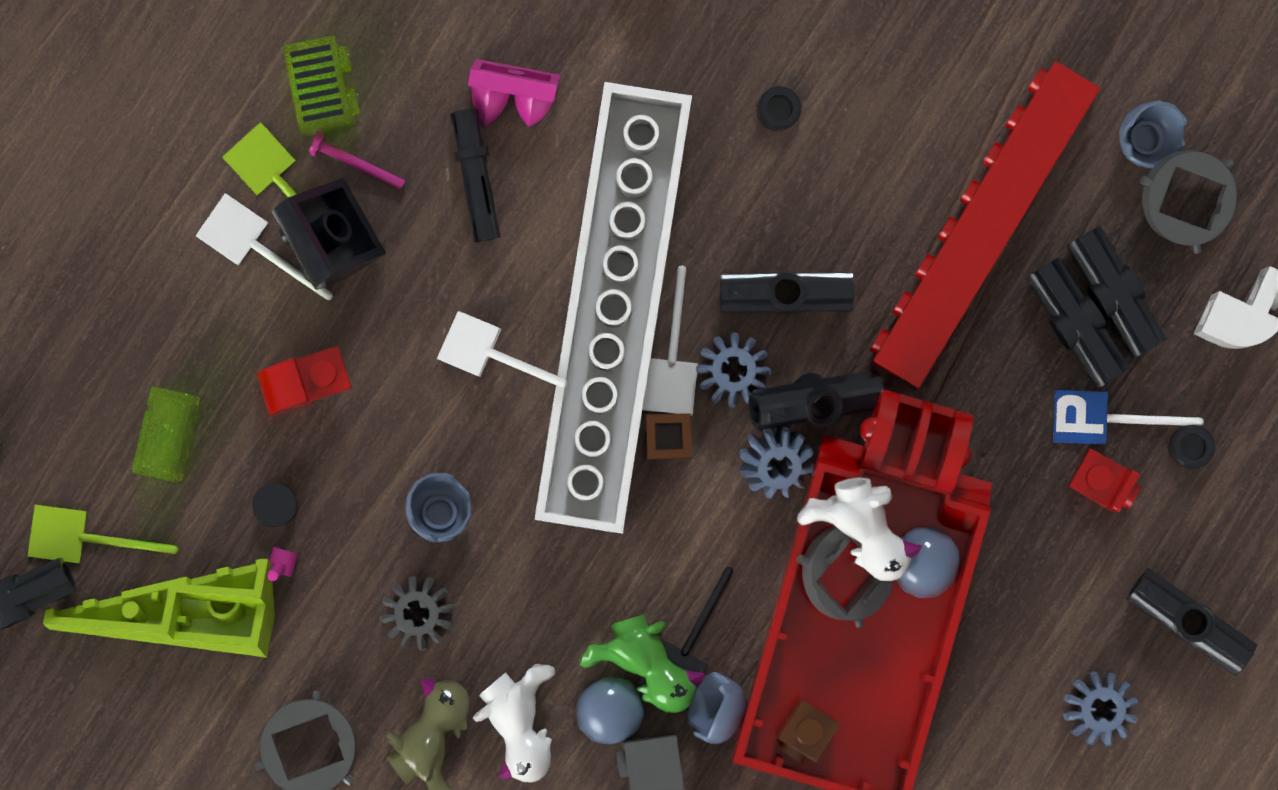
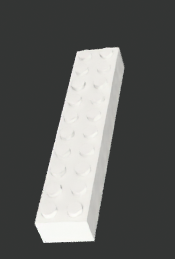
[534,82,692,534]

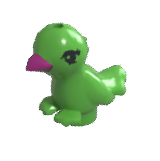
[579,615,705,713]

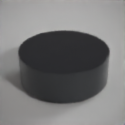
[756,86,801,131]
[1169,425,1215,469]
[252,483,298,527]

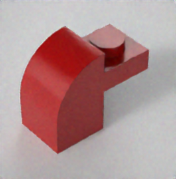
[256,346,353,417]

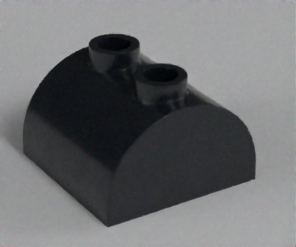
[272,178,386,290]

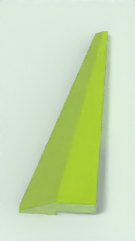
[43,559,275,657]

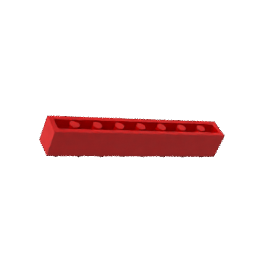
[869,61,1101,391]

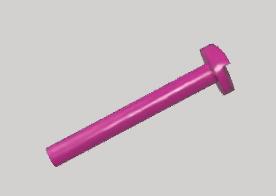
[308,132,405,190]

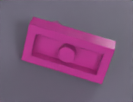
[468,59,561,127]

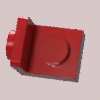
[1067,448,1141,513]

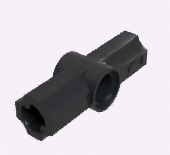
[1066,226,1167,359]
[1025,257,1130,388]
[720,271,854,314]
[748,370,885,430]
[0,557,77,630]
[1126,568,1258,676]

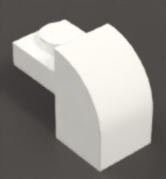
[1194,266,1278,349]

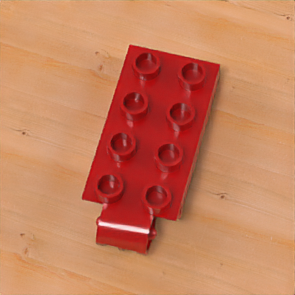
[731,389,993,790]

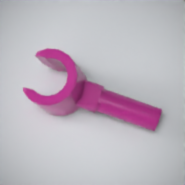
[267,547,298,581]

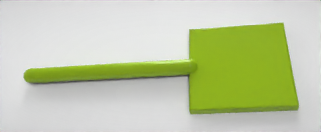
[222,122,296,197]
[27,504,179,564]

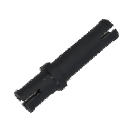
[450,108,501,243]

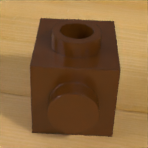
[776,697,841,764]

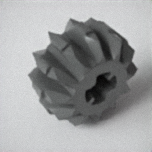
[380,576,455,651]

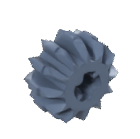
[696,333,771,408]
[739,425,814,499]
[1063,671,1139,746]

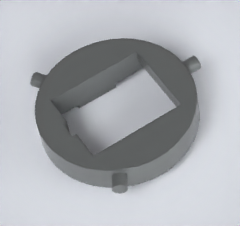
[1140,150,1237,254]
[797,525,893,628]
[254,690,357,790]

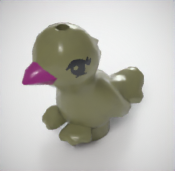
[386,678,470,790]

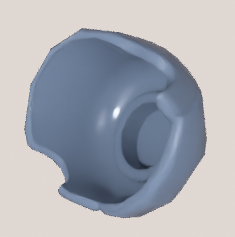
[1119,101,1187,169]
[405,473,472,543]
[896,526,960,599]
[687,672,747,744]
[574,676,646,745]

